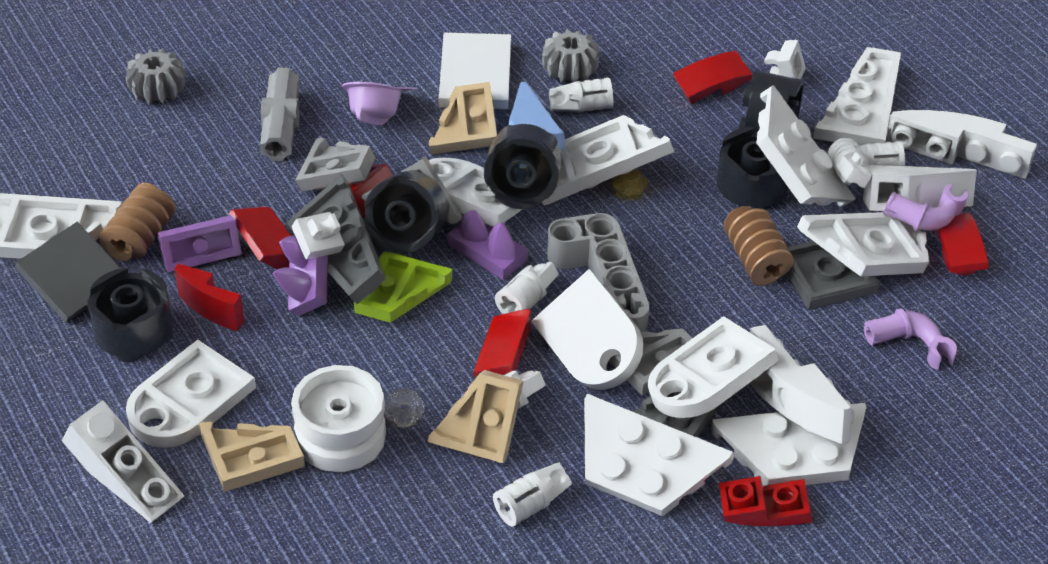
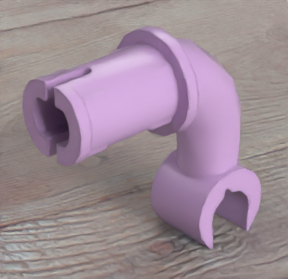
[883,184,969,231]
[864,308,957,370]

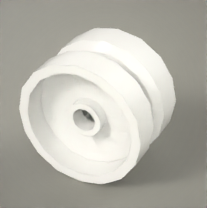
[291,365,386,472]

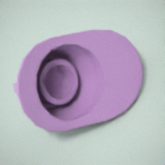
[342,82,417,125]

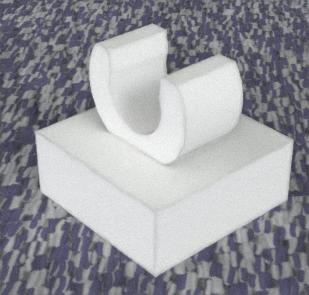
[764,40,806,79]
[292,212,345,260]

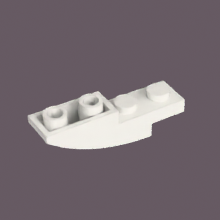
[885,110,1037,179]
[750,325,854,444]

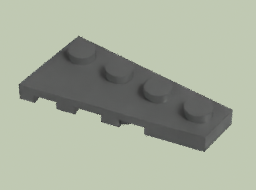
[286,174,387,304]

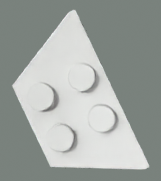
[757,85,856,207]
[542,115,674,206]
[0,193,122,259]
[797,212,929,277]
[584,394,734,516]
[711,403,866,486]

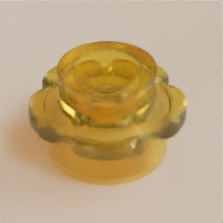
[612,168,648,200]

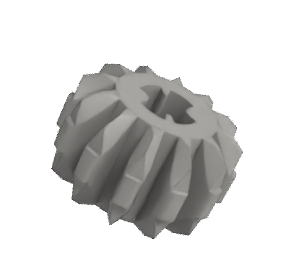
[542,29,600,83]
[126,49,186,105]

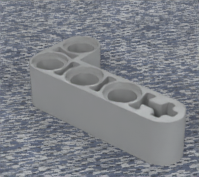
[547,213,649,332]

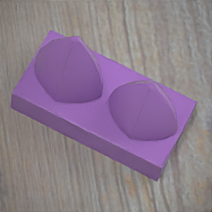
[447,210,528,280]
[158,215,242,272]
[273,236,328,316]

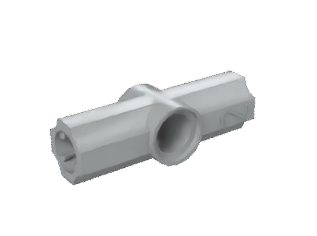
[260,67,300,161]

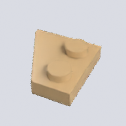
[429,82,497,155]
[428,370,524,463]
[199,421,305,492]

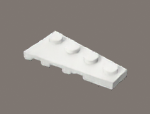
[813,47,901,146]

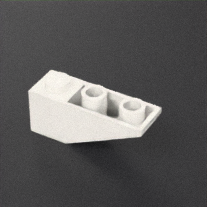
[863,165,977,211]
[62,401,184,523]

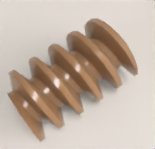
[99,182,176,261]
[724,206,794,286]

